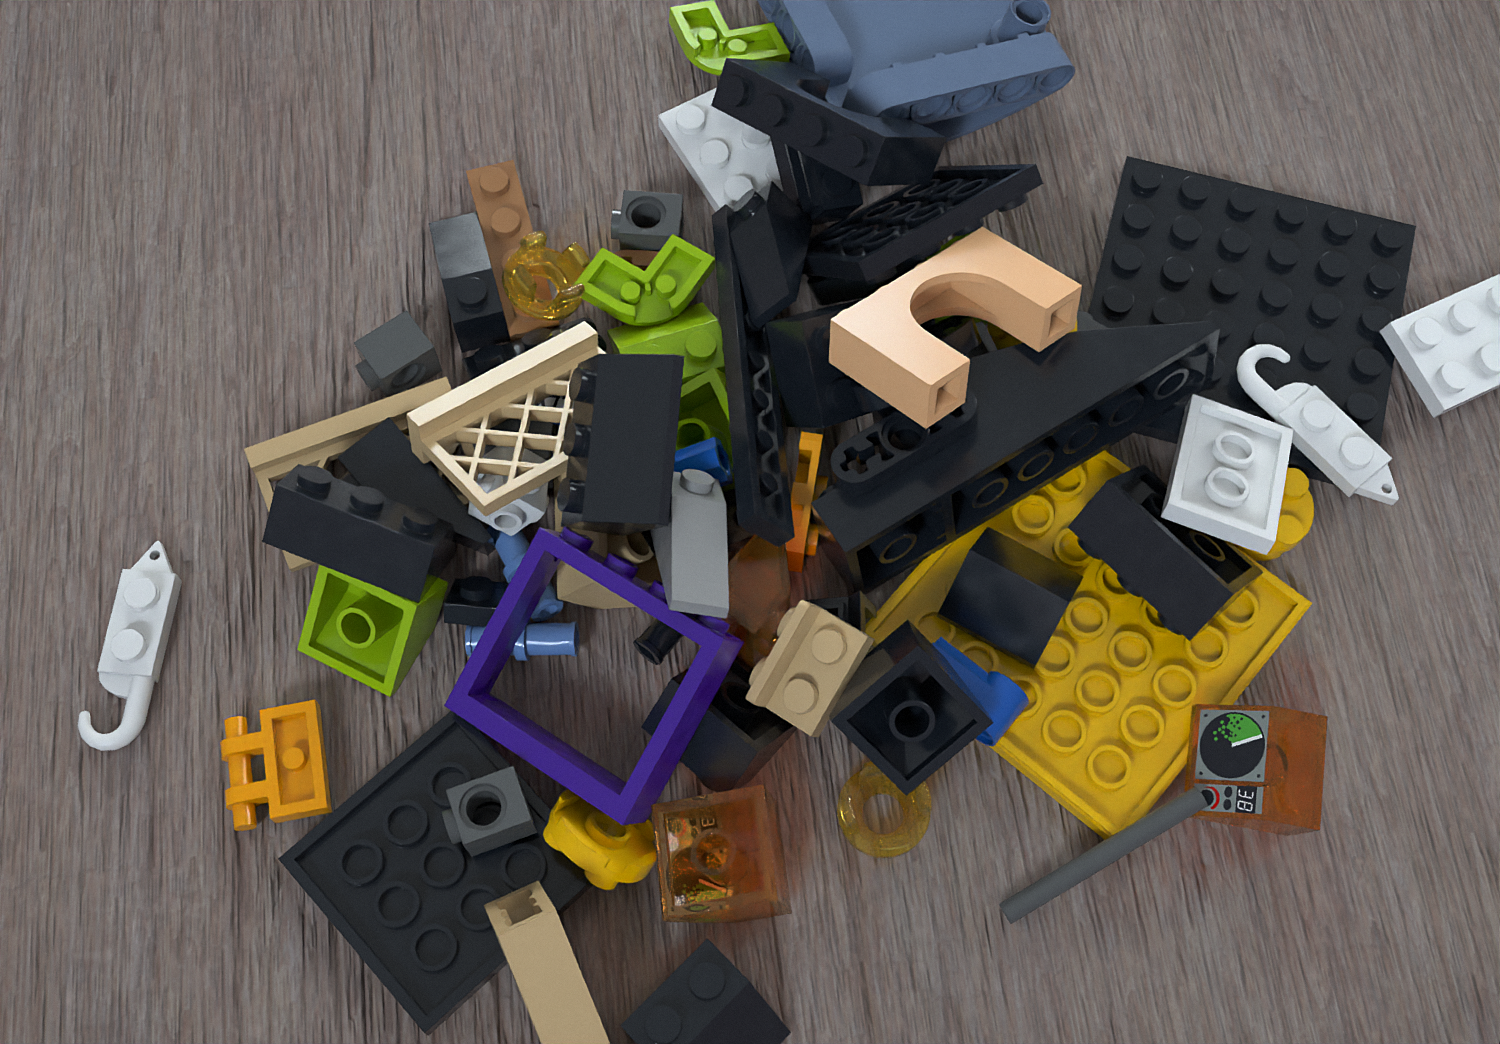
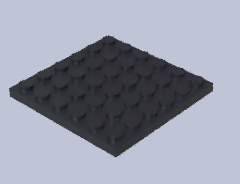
[1087,156,1416,485]

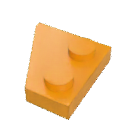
[781,431,828,573]

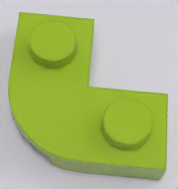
[669,0,790,76]
[573,234,715,326]

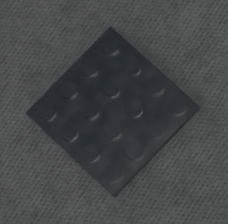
[802,164,1044,285]
[278,711,593,1036]

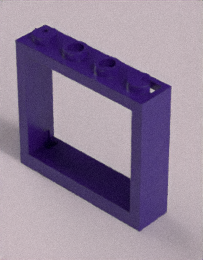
[444,526,744,825]

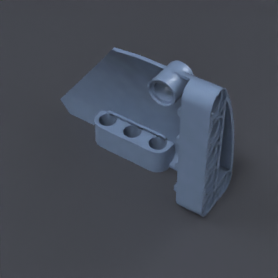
[757,0,1075,143]

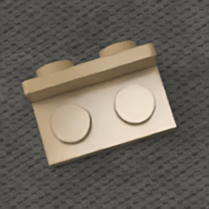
[745,600,874,738]

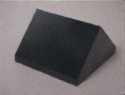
[937,527,1083,669]

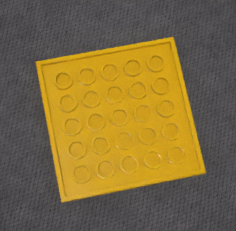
[865,450,1312,840]

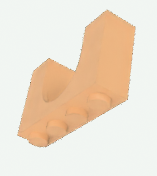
[829,227,1082,429]

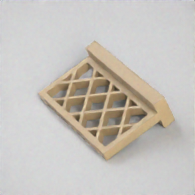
[406,321,606,517]
[244,376,475,572]

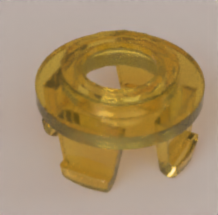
[502,230,590,321]
[837,761,932,858]

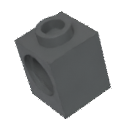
[611,190,685,251]
[354,310,442,397]
[442,766,537,857]

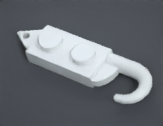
[1236,344,1399,505]
[78,541,182,751]

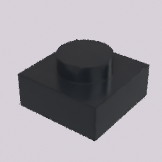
[444,576,509,627]

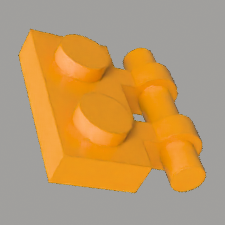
[220,699,332,831]

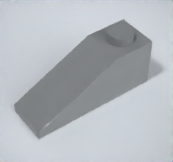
[650,469,729,619]

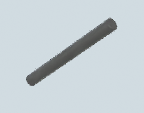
[999,786,1208,924]

